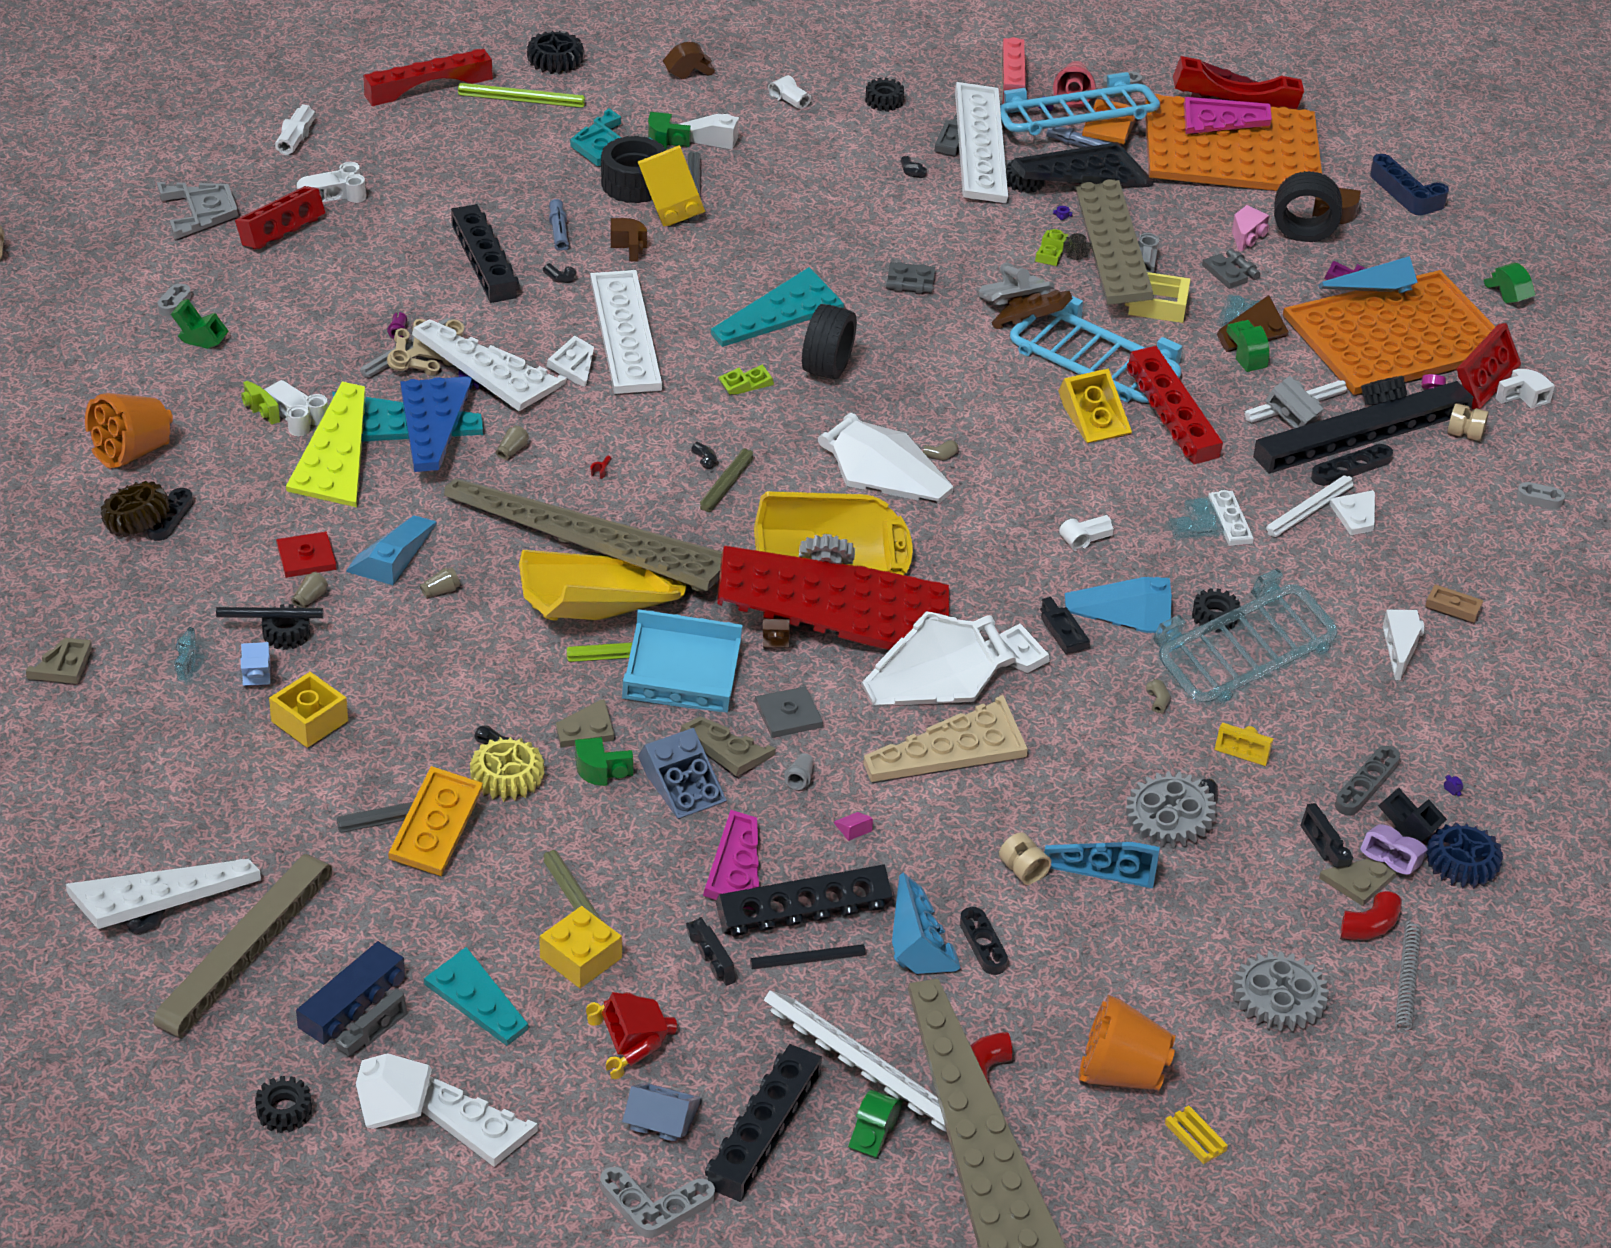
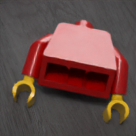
[586,992,677,1079]

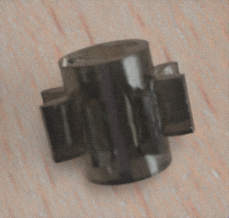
[1062,233,1091,260]

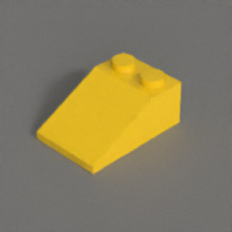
[638,145,705,226]
[1058,368,1132,443]

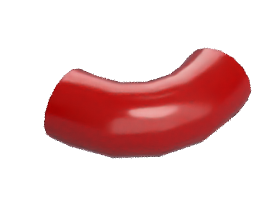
[1340,891,1402,940]
[970,1032,1012,1085]

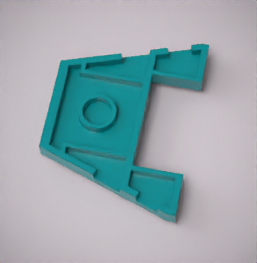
[570,108,652,166]

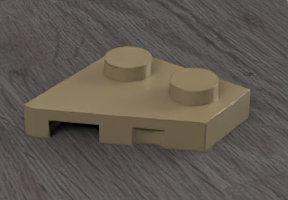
[26,638,92,684]
[556,699,614,748]

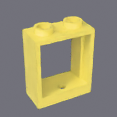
[1125,272,1190,323]

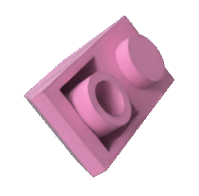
[1232,205,1269,251]

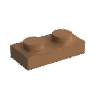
[1425,584,1484,623]

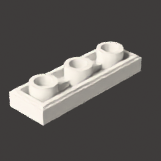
[1208,490,1254,546]

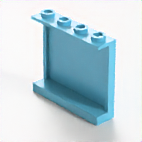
[622,609,742,713]

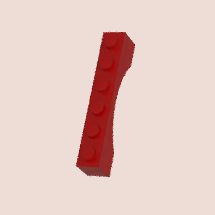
[363,49,493,106]
[1173,56,1304,110]

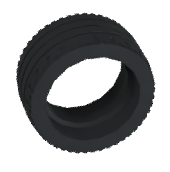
[1274,171,1342,243]
[802,304,857,379]

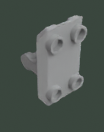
[979,262,1055,305]

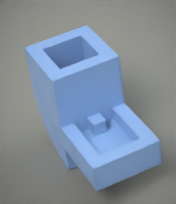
[240,642,271,686]

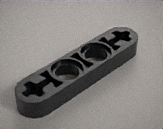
[1311,444,1393,486]

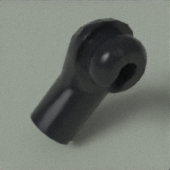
[543,263,577,283]
[691,441,717,469]

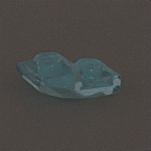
[174,627,197,684]

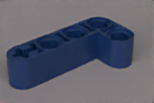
[1370,154,1449,216]

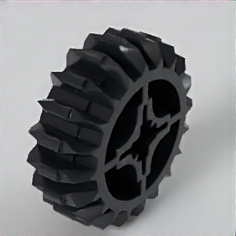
[527,30,584,74]

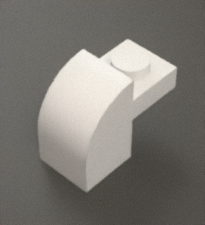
[1495,369,1555,409]

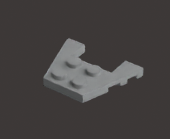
[157,182,238,239]

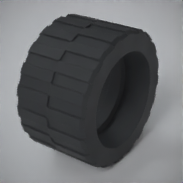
[601,136,666,203]

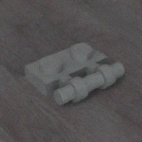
[1202,248,1261,289]
[886,262,935,294]

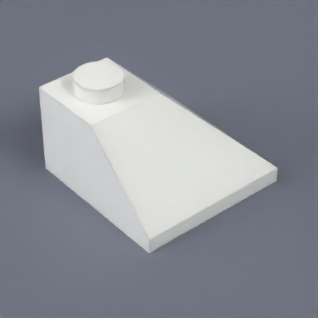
[356,1053,432,1129]

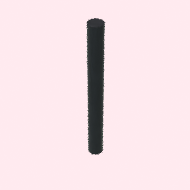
[216,607,324,619]
[750,944,866,969]

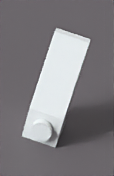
[680,114,739,149]
[1383,610,1424,680]

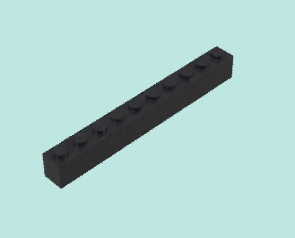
[1253,381,1473,474]

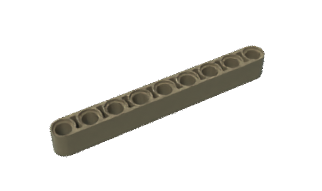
[153,854,333,1038]

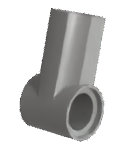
[1138,233,1159,273]

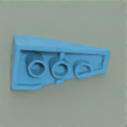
[1318,256,1418,294]
[346,515,437,585]
[1064,577,1172,634]
[1044,842,1161,888]
[892,872,961,974]

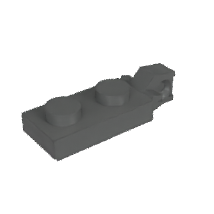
[934,113,959,156]
[335,989,407,1056]

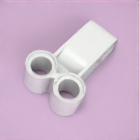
[297,162,366,203]
[264,380,328,436]

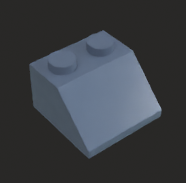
[622,1082,702,1141]

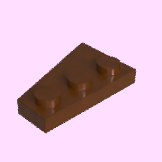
[991,290,1073,329]
[1217,295,1289,352]

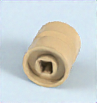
[1447,403,1489,442]
[999,832,1051,885]

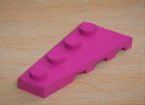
[1184,97,1272,134]
[703,810,759,910]

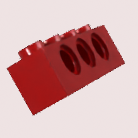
[235,186,326,249]

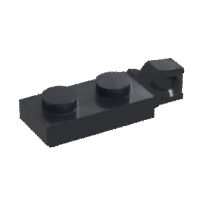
[1040,597,1090,654]
[1300,803,1353,868]
[686,917,736,986]

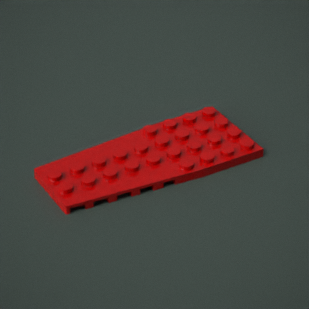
[717,546,949,650]

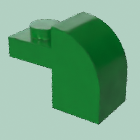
[648,112,691,150]
[1483,262,1536,303]
[170,299,229,349]
[1227,320,1269,372]
[575,737,633,786]
[848,1090,903,1158]

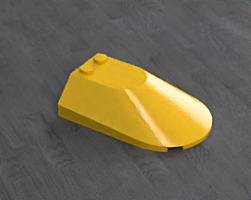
[754,491,913,575]
[519,550,686,620]

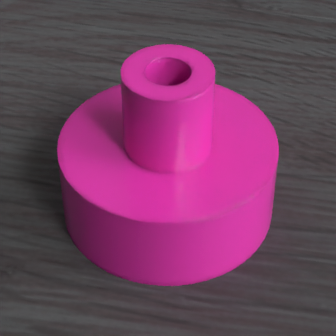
[1421,374,1446,389]

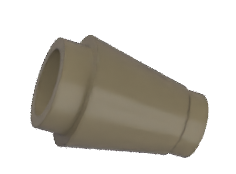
[496,425,529,460]
[420,567,460,599]
[291,572,328,608]

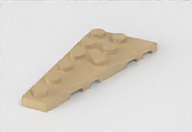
[863,695,1028,782]

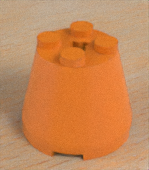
[85,393,173,468]
[1078,995,1176,1091]

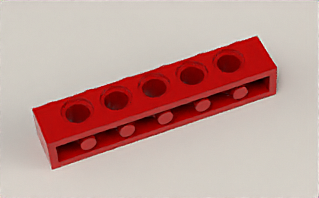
[1127,346,1223,465]

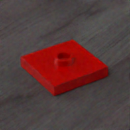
[276,531,337,578]

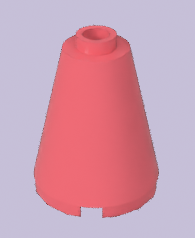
[1053,61,1096,108]

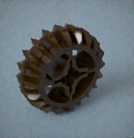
[100,481,170,537]

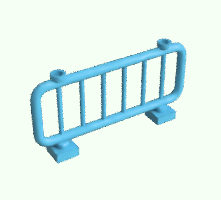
[1000,72,1160,135]
[1010,296,1182,403]

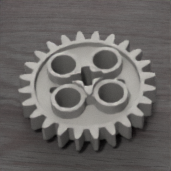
[1126,771,1216,848]
[1233,951,1329,1031]

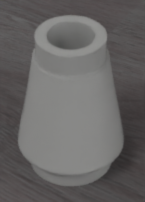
[784,753,814,790]

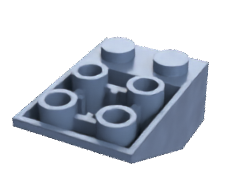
[638,728,727,819]

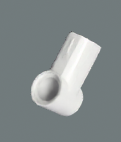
[768,75,811,110]
[1059,515,1114,551]

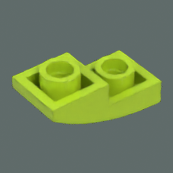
[1035,229,1069,266]
[718,364,774,394]
[241,381,280,425]

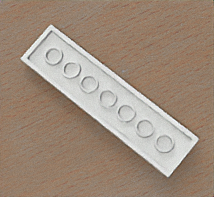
[955,82,1008,203]
[590,270,662,394]
[764,990,947,1132]

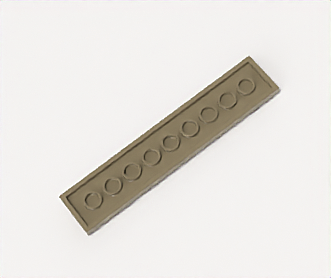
[1075,180,1153,305]

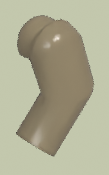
[923,440,958,461]
[1146,679,1171,714]

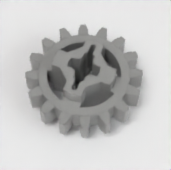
[799,534,855,565]

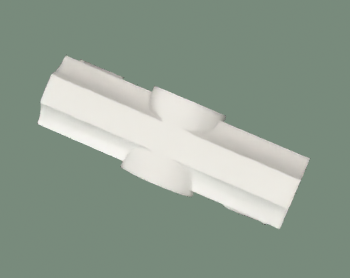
[275,104,315,155]

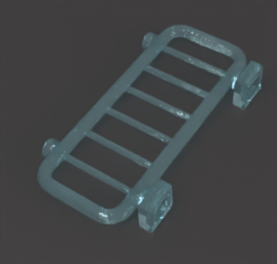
[1153,568,1338,704]

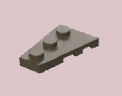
[680,716,776,776]

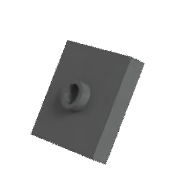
[755,686,823,738]

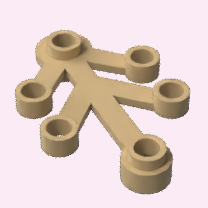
[387,319,464,376]

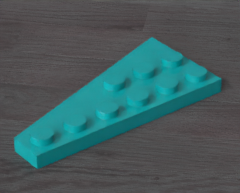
[711,267,844,347]

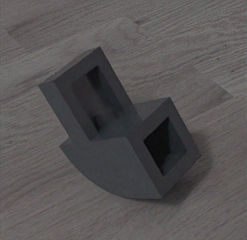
[1378,788,1447,842]

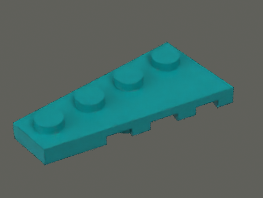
[424,947,528,1046]

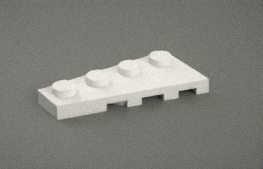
[422,1076,538,1167]

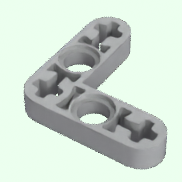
[600,1167,715,1238]

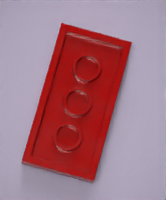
[1457,323,1521,409]

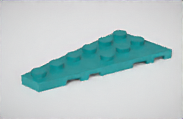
[332,392,483,442]

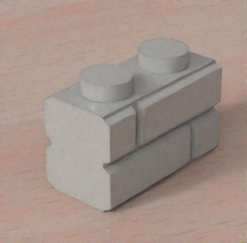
[1265,376,1324,428]

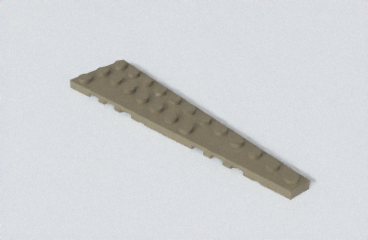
[444,478,722,591]
[908,979,1066,1248]

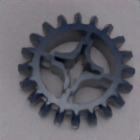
[1426,822,1503,889]

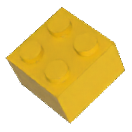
[269,672,348,748]
[539,906,622,989]

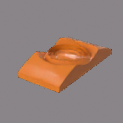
[1082,98,1137,144]

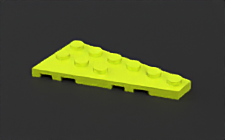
[286,381,366,507]

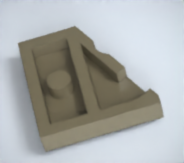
[1319,858,1397,906]

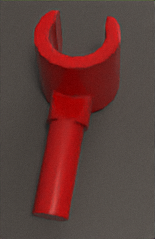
[590,455,612,479]

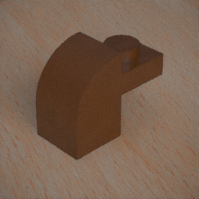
[663,42,715,79]
[1312,188,1361,224]
[610,218,647,262]
[763,612,789,648]

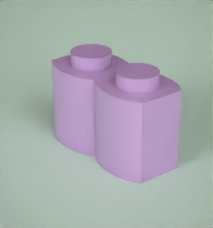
[1360,824,1428,874]

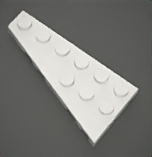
[412,319,567,411]
[66,859,261,929]

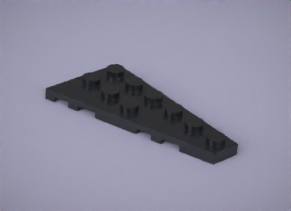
[1012,142,1154,188]

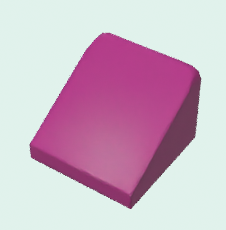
[834,812,873,841]

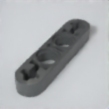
[1335,746,1400,816]

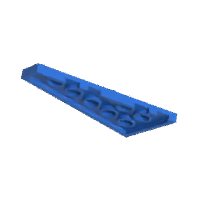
[400,376,473,472]

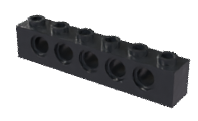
[451,204,520,303]
[715,864,893,936]
[705,1043,822,1202]

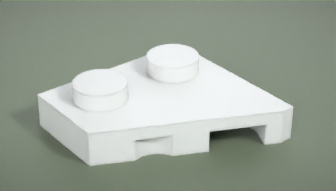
[547,336,594,387]
[1329,490,1375,535]
[985,624,1050,673]

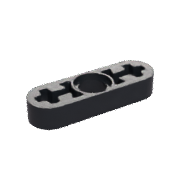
[147,488,193,541]
[960,907,1008,975]

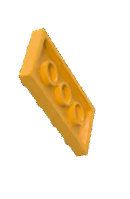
[388,766,483,876]

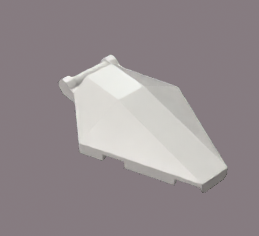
[818,413,953,504]
[861,611,1016,705]

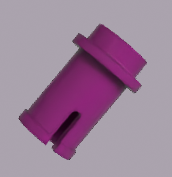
[387,312,408,339]

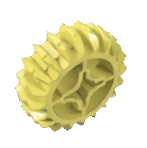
[470,737,544,802]

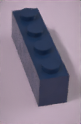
[296,941,405,1045]

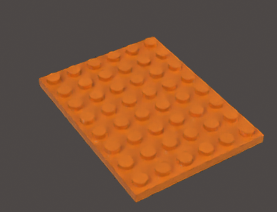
[1144,94,1322,191]
[1283,270,1495,395]

